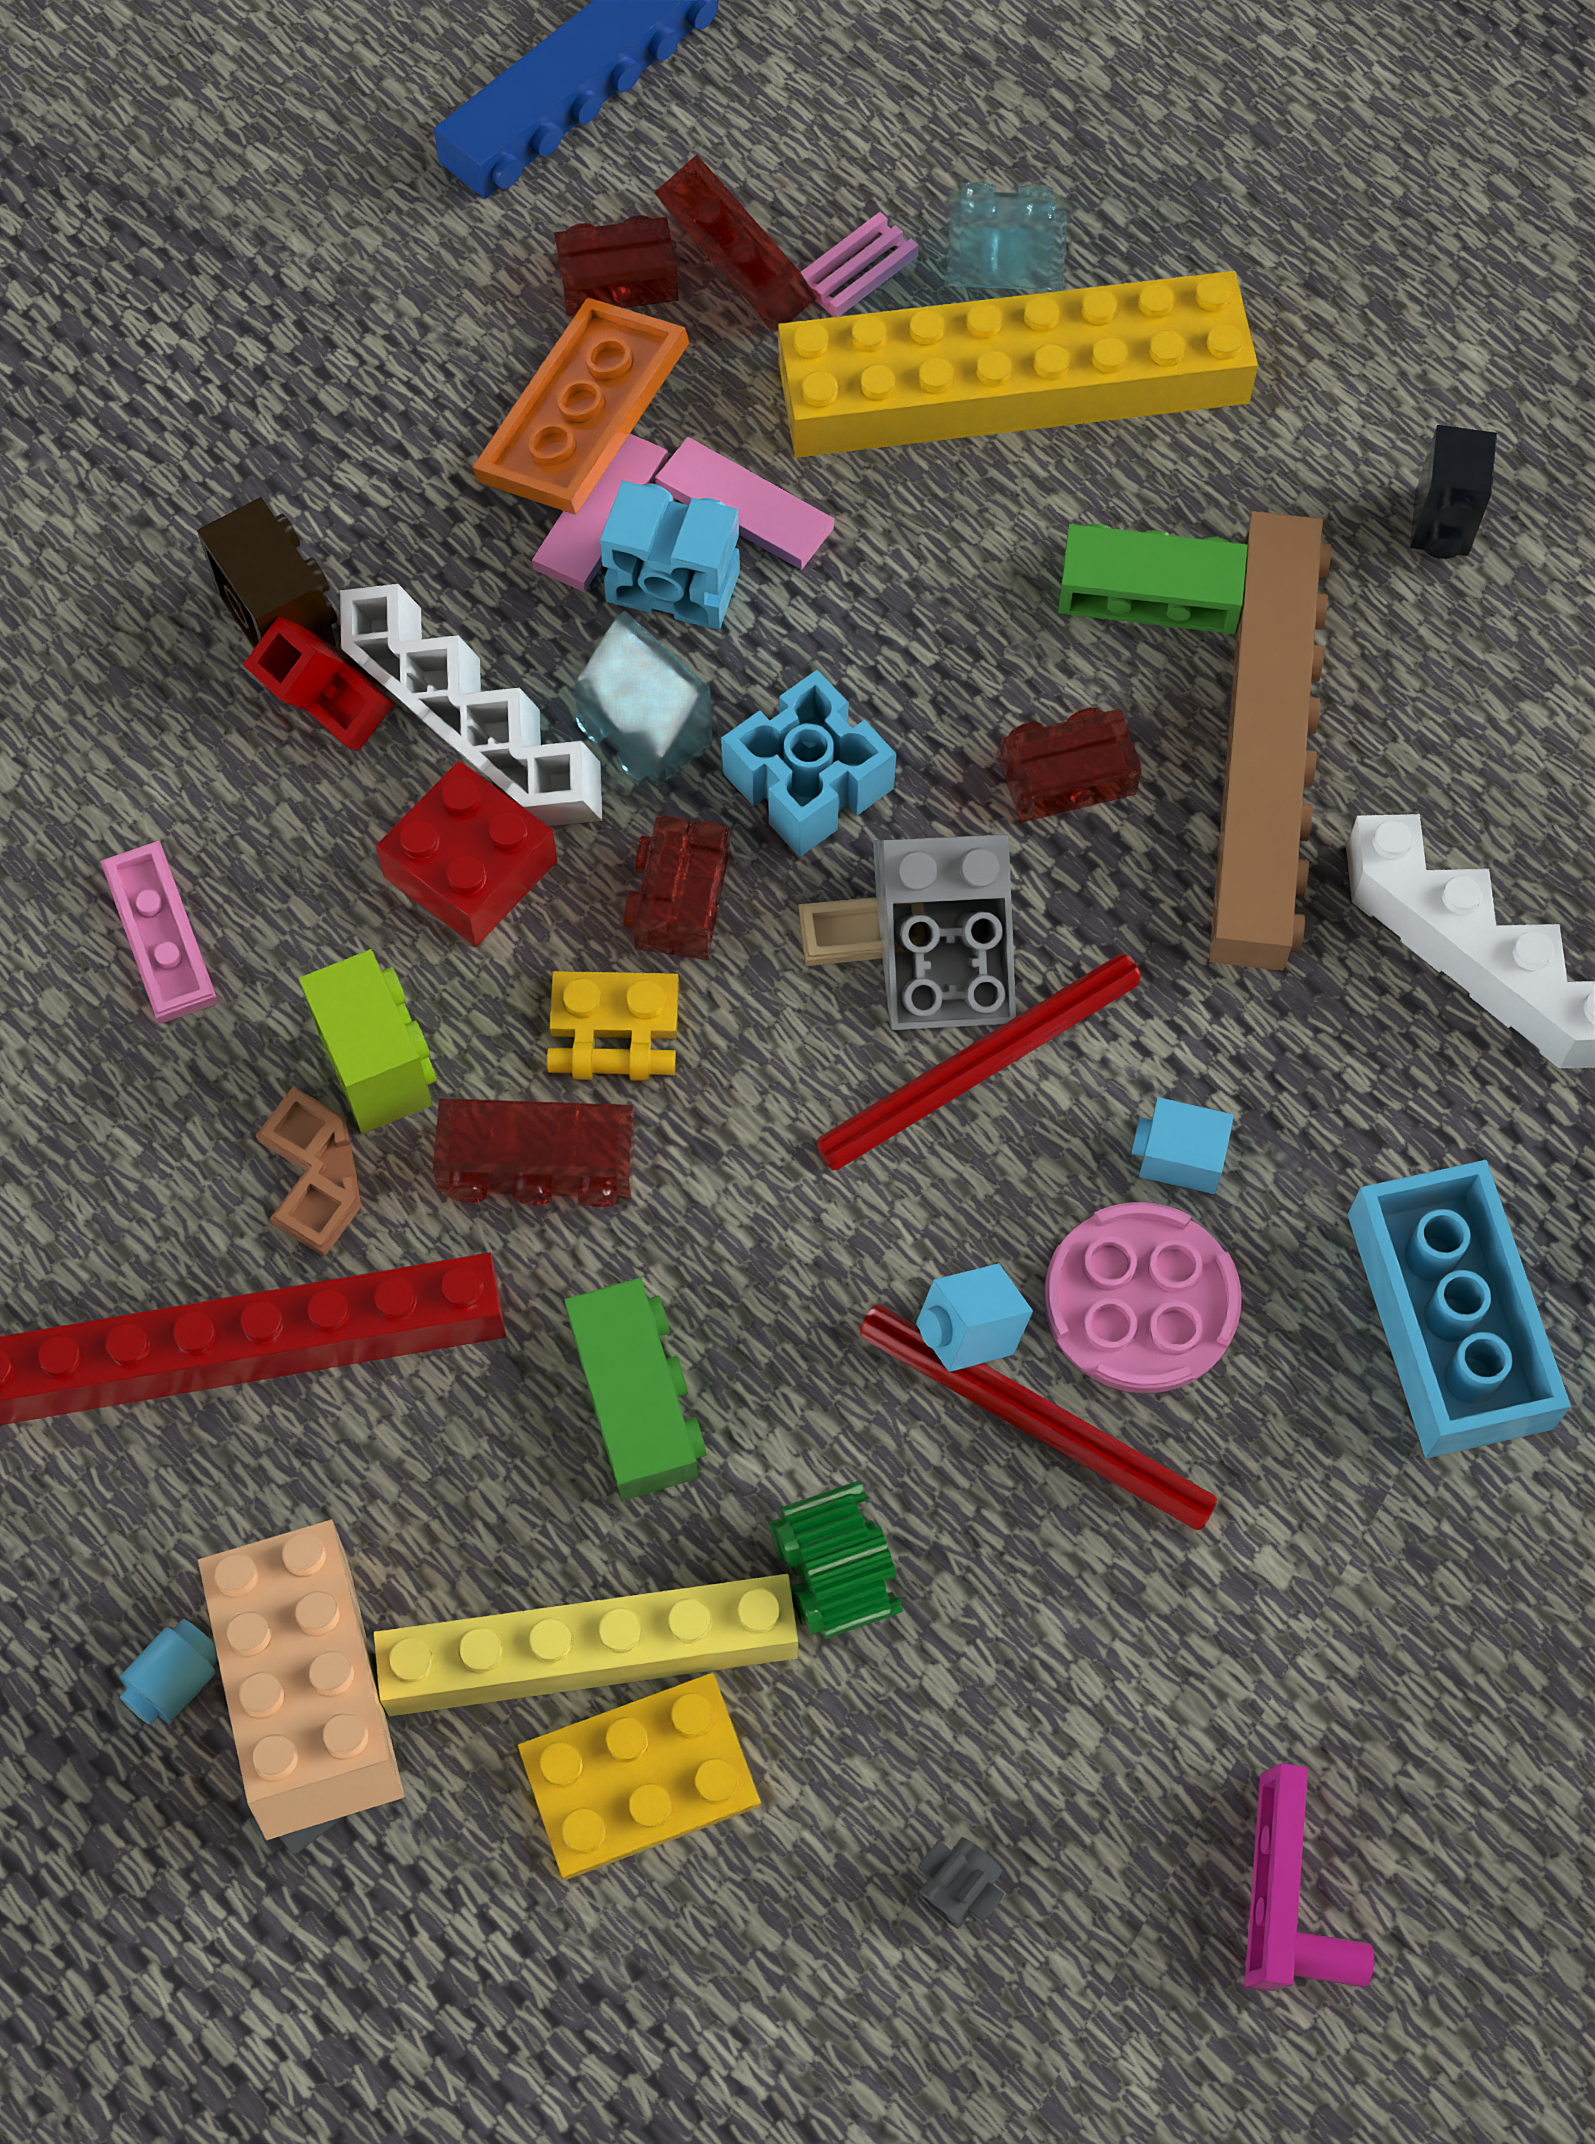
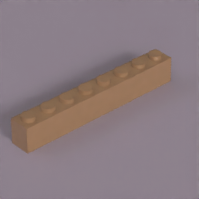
[1209,511,1331,971]

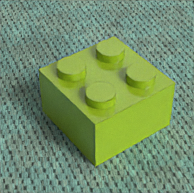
[299,949,437,1134]

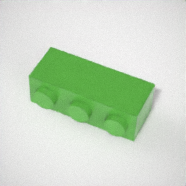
[1058,524,1248,634]
[564,1277,707,1501]

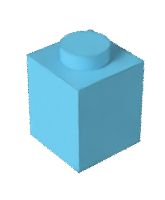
[1131,1097,1234,1194]
[916,1263,1033,1372]

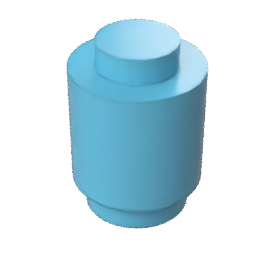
[119,1619,218,1725]

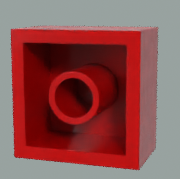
[376,760,557,947]

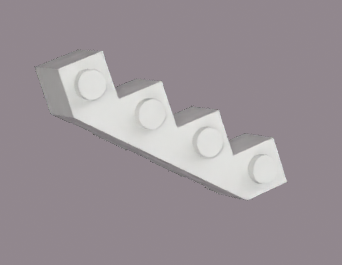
[340,584,602,826]
[1346,814,1595,1068]

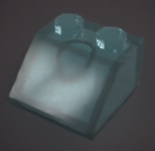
[574,610,713,790]

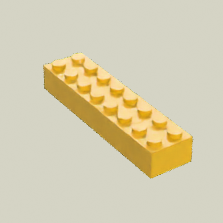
[778,271,1258,458]

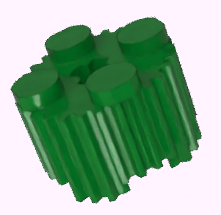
[768,1481,904,1639]

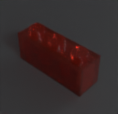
[654,155,817,333]
[433,1098,636,1207]

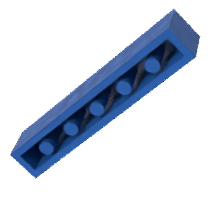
[434,0,718,199]

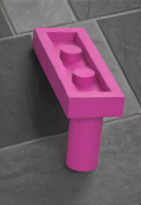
[1244,1763,1374,1991]

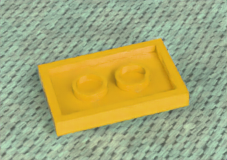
[517,1672,761,1881]

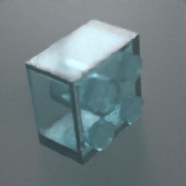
[946,182,1067,291]

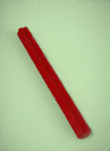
[817,954,1141,1170]
[860,1305,1217,1530]

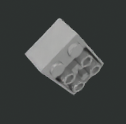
[873,834,1016,1030]

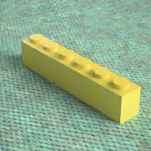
[374,1574,798,1717]

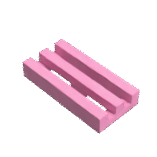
[798,212,919,317]

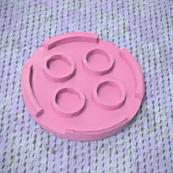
[1044,1202,1242,1393]

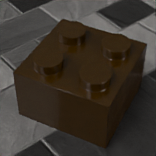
[197,497,338,649]

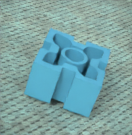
[600,480,740,630]
[721,670,896,857]

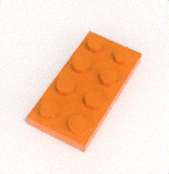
[472,297,690,515]

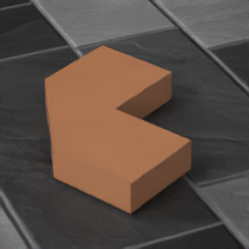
[256,1086,362,1257]

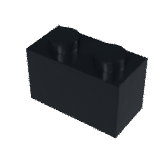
[1410,425,1497,559]

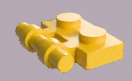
[547,971,679,1081]

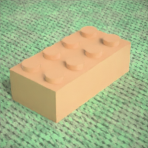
[198,1519,405,1840]

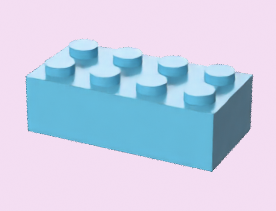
[1347,1160,1571,1459]

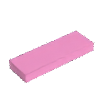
[532,434,668,592]
[655,437,834,570]
[101,840,219,1024]

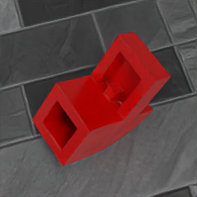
[243,616,395,751]

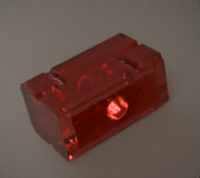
[554,215,679,316]
[999,708,1142,823]
[624,815,730,960]

